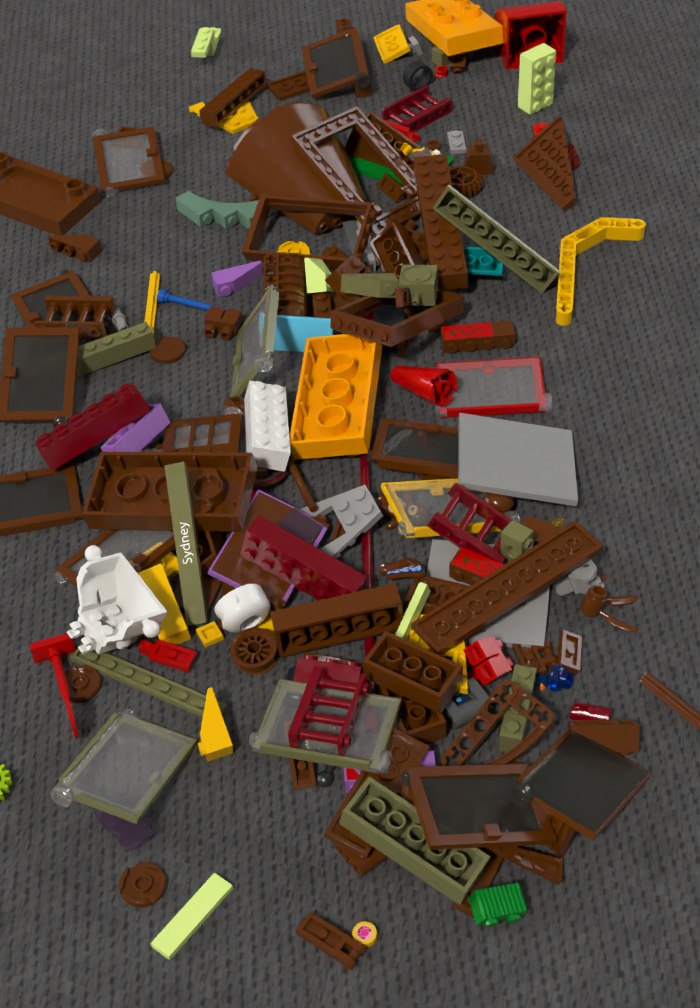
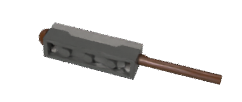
[343,219,378,273]

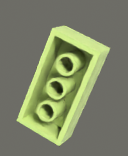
[518,43,556,114]

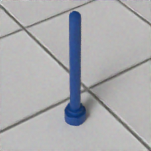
[157,289,227,311]

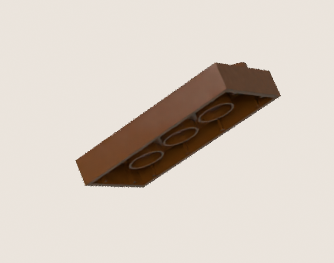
[0,151,101,235]
[82,451,257,532]

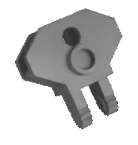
[551,559,602,596]

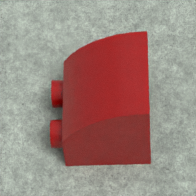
[494,1,567,70]

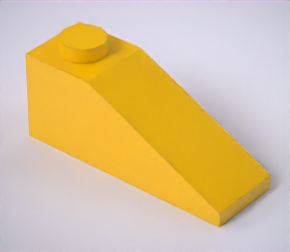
[197,687,233,762]

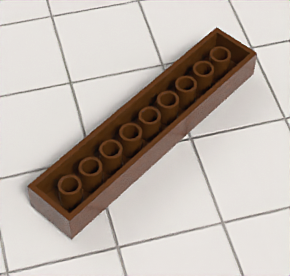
[413,154,468,290]

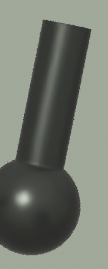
[316,747,338,787]

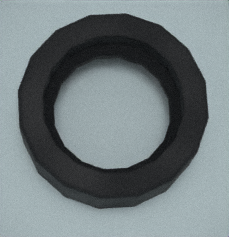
[403,60,433,91]

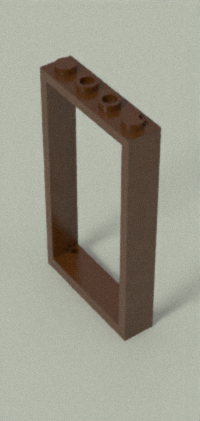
[242,195,377,269]
[330,282,465,347]

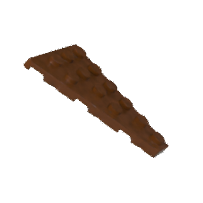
[512,115,577,212]

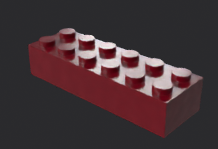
[35,382,151,471]
[240,515,367,601]

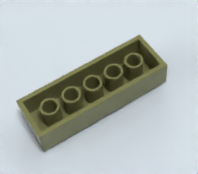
[339,776,490,905]

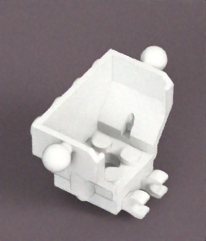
[67,545,167,654]

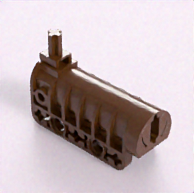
[263,253,330,317]

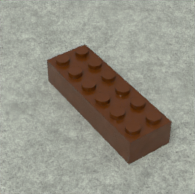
[270,583,403,658]

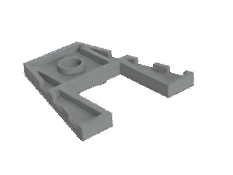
[299,485,383,559]

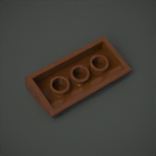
[404,575,487,632]

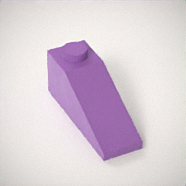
[211,261,263,297]

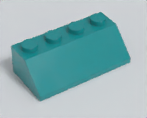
[463,246,504,276]

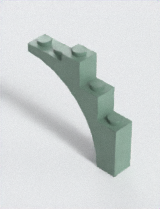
[176,191,279,229]

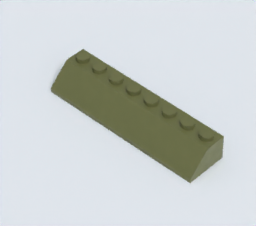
[432,185,560,294]
[12,322,156,397]

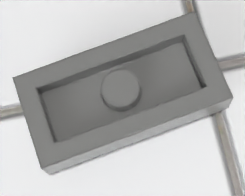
[447,130,466,154]

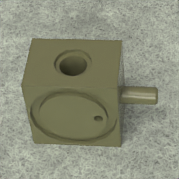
[398,265,439,306]

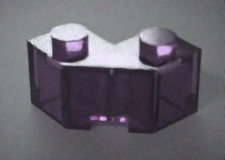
[92,793,153,851]

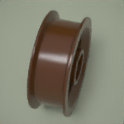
[230,627,279,675]

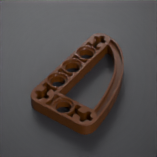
[441,680,554,778]

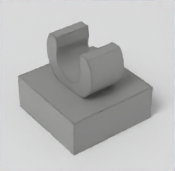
[408,36,423,56]

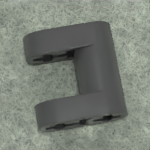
[441,678,494,730]

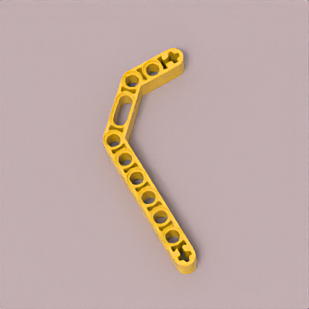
[556,217,646,326]

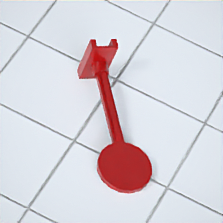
[29,633,80,739]

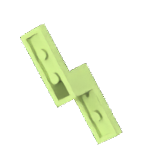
[191,27,221,58]

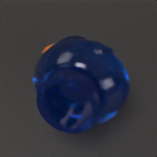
[536,664,573,692]

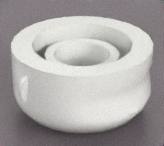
[214,584,270,633]

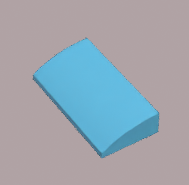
[261,314,334,352]

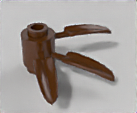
[580,573,638,632]

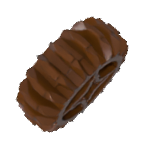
[449,165,483,199]

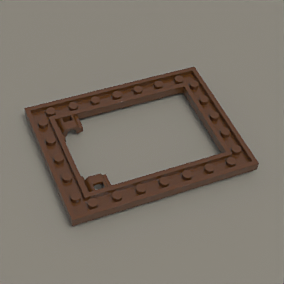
[289,106,421,238]

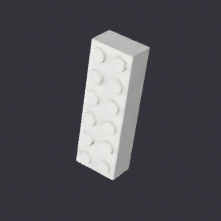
[244,381,290,472]

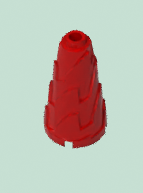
[390,365,458,406]

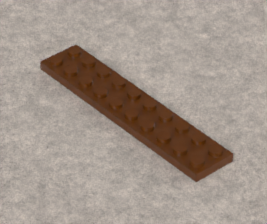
[411,520,603,655]

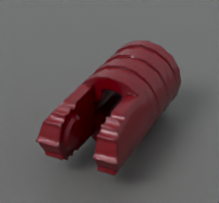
[568,703,611,720]

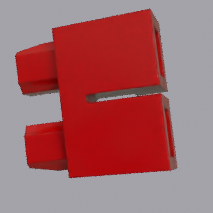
[463,636,514,686]

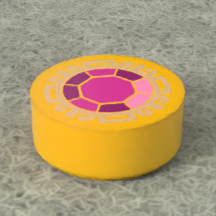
[352,922,377,948]

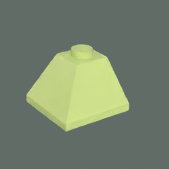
[304,258,333,294]

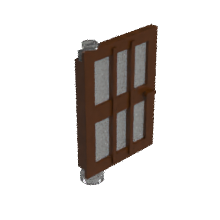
[162,407,242,453]

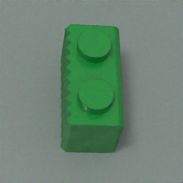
[468,882,528,928]

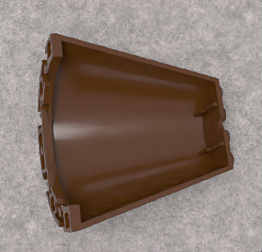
[225,101,367,234]

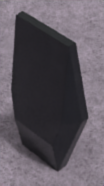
[373,303,408,326]

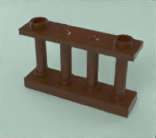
[34,295,116,338]

